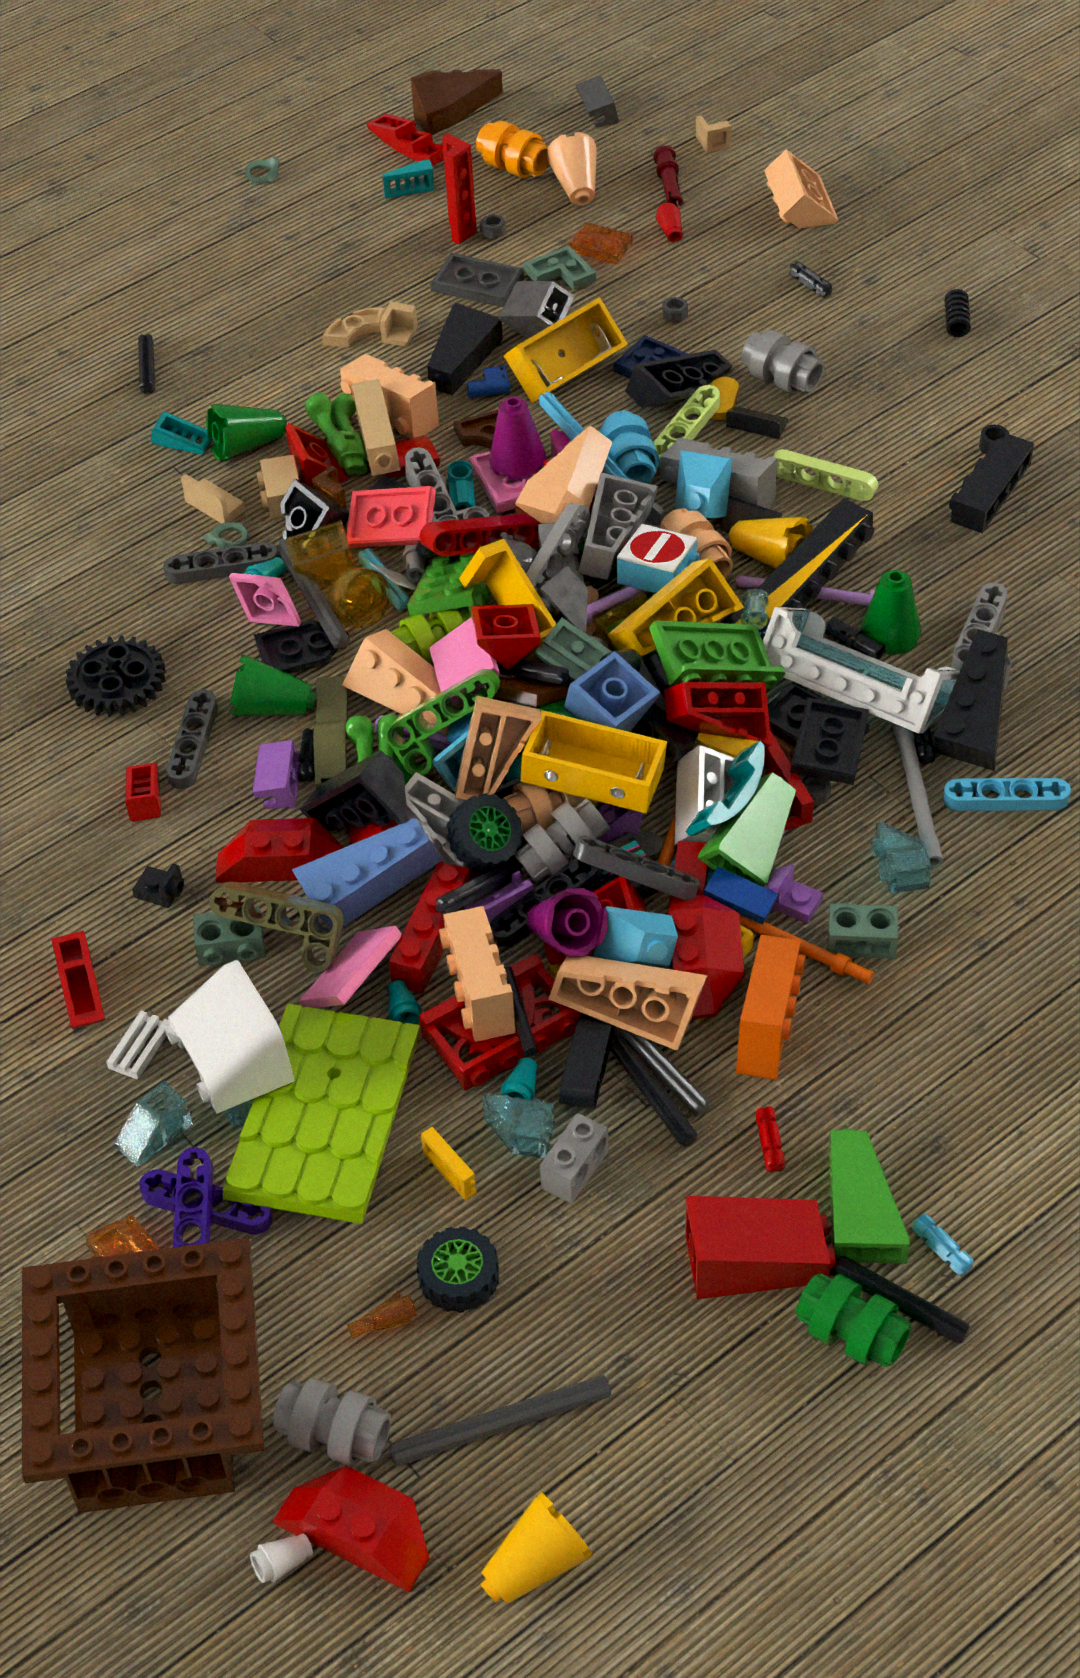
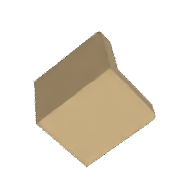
[696,115,731,153]
[380,302,418,347]

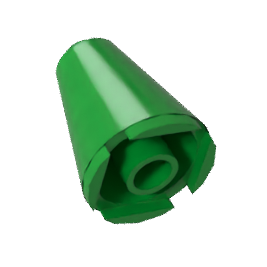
[206,404,287,461]
[861,570,921,655]
[229,654,316,716]

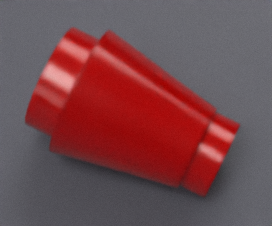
[656,203,683,242]

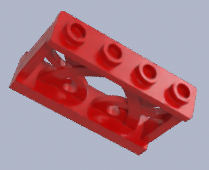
[419,953,580,1091]

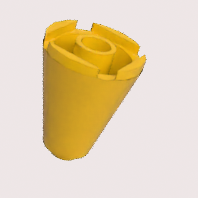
[729,516,814,569]
[480,1492,594,1604]

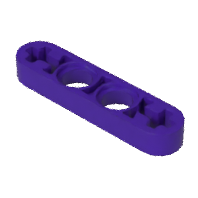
[173,1147,213,1247]
[139,1169,273,1235]

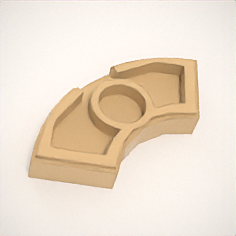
[322,307,386,347]

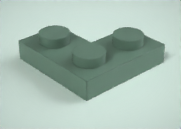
[524,245,596,290]

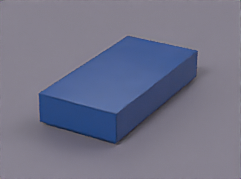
[703,866,778,925]

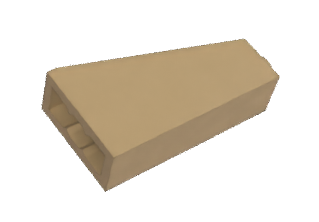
[351,379,400,476]

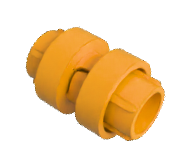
[476,120,549,179]

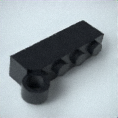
[949,425,1034,534]

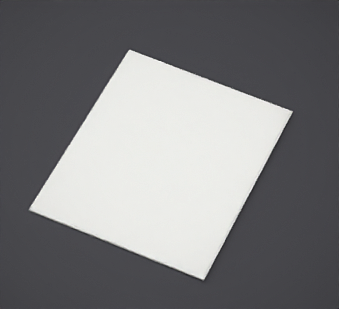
[370,563,417,590]

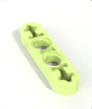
[653,385,721,468]
[772,449,879,501]

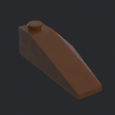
[411,69,503,134]

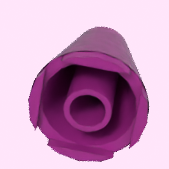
[489,397,546,480]
[527,888,608,957]

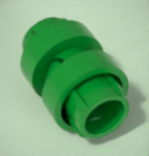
[796,1274,912,1367]

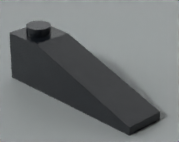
[625,349,732,408]

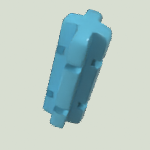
[912,1214,974,1276]

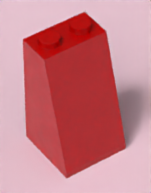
[685,1196,836,1299]

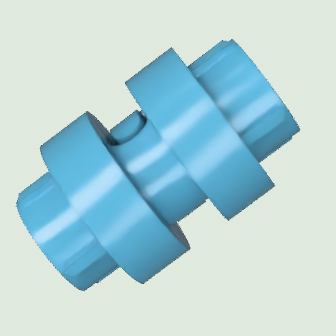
[599,410,659,484]

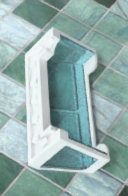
[763,607,960,733]

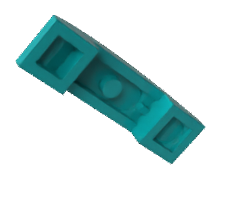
[685,741,765,836]

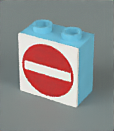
[617,524,700,593]

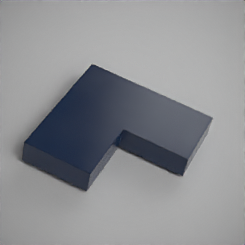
[613,335,688,379]

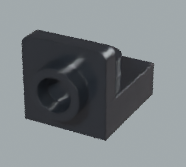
[132,863,184,908]

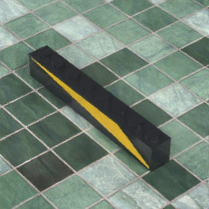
[725,498,874,641]

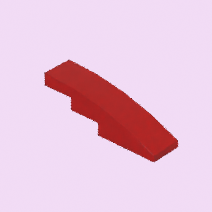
[366,114,444,166]

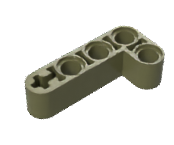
[209,882,343,972]

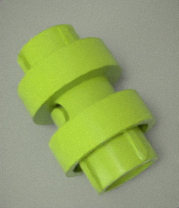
[391,606,471,667]

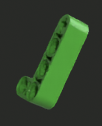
[387,669,500,776]

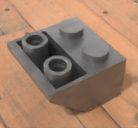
[499,281,575,339]
[537,566,588,633]

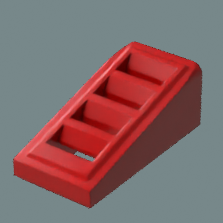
[125,762,161,822]

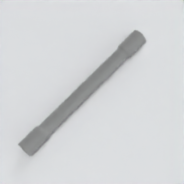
[892,723,943,869]

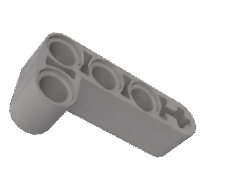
[405,447,489,522]
[951,583,1011,690]

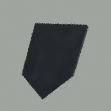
[254,620,349,674]

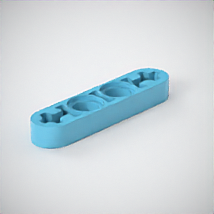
[943,778,1071,811]

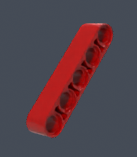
[419,513,542,557]

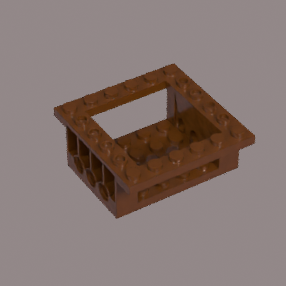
[22,1238,264,1513]

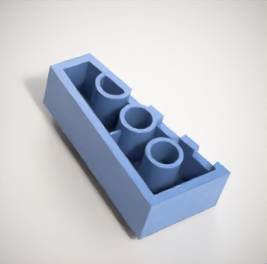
[292,818,444,929]

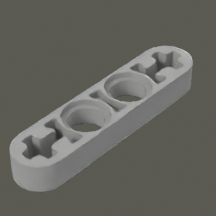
[526,503,590,591]

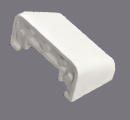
[164,960,295,1114]

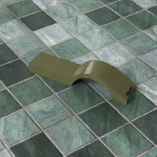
[313,676,348,789]

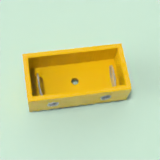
[503,297,628,403]
[521,710,667,814]

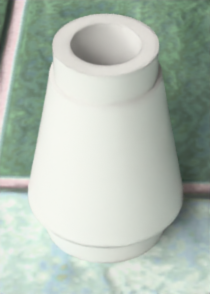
[250,1533,313,1583]

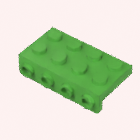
[407,553,492,617]
[649,620,785,690]

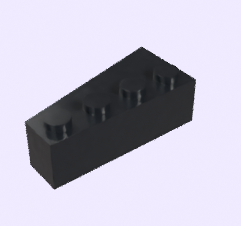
[934,629,1008,771]

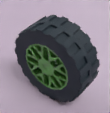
[416,1226,499,1313]

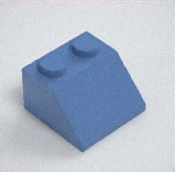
[564,651,660,732]

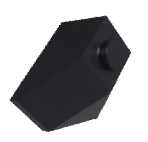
[280,479,349,558]

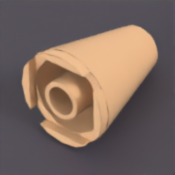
[547,132,597,206]

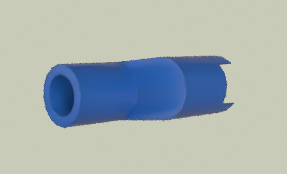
[467,365,510,399]

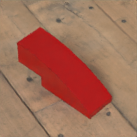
[51,930,106,1029]

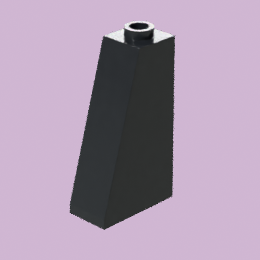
[427,302,503,396]

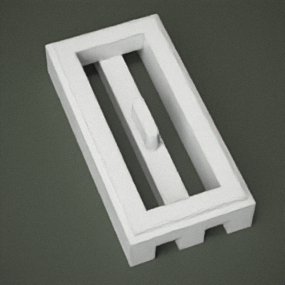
[107,1010,169,1079]

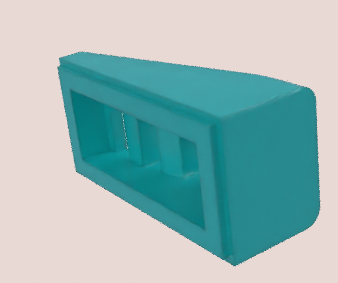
[382,159,435,199]
[150,411,213,455]

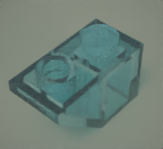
[871,822,932,894]
[115,1080,193,1167]
[482,1093,555,1158]

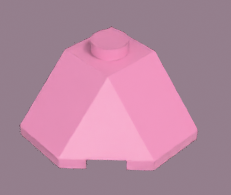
[229,573,302,626]

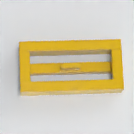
[421,1127,477,1201]

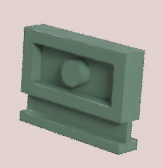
[535,618,612,682]

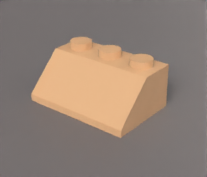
[764,149,838,229]

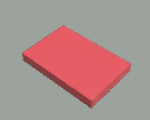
[345,486,436,548]

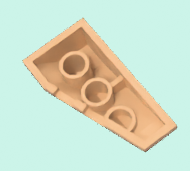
[515,425,612,524]

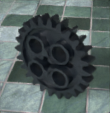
[65,635,166,717]

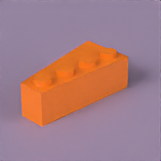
[736,935,806,1080]

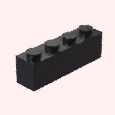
[299,750,408,831]

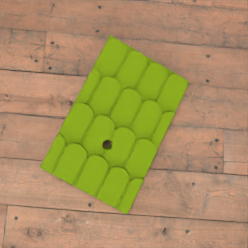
[223,1003,420,1224]

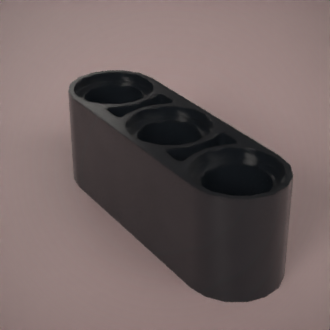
[559,1017,614,1109]

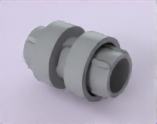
[741,329,824,394]
[515,798,610,885]
[273,1378,392,1466]

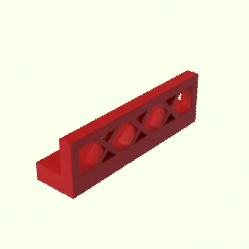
[442,133,477,245]
[761,731,814,832]

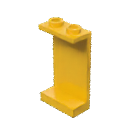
[459,539,556,662]

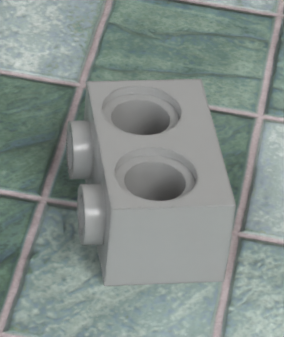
[540,1113,609,1204]

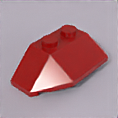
[215,818,344,883]
[669,895,745,1019]
[273,1465,430,1593]

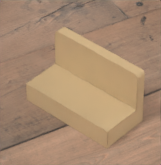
[181,474,245,524]

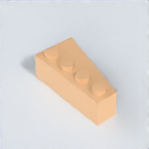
[549,956,707,1051]

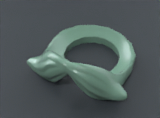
[245,157,280,183]
[202,522,248,549]

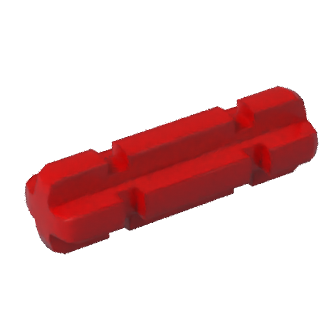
[756,1106,785,1173]

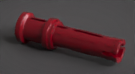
[653,146,683,207]

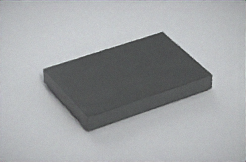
[430,253,524,307]

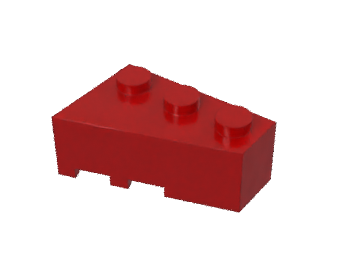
[664,682,772,748]

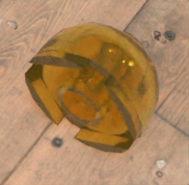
[329,567,389,628]

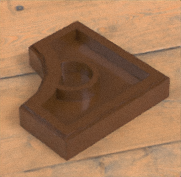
[453,410,498,449]

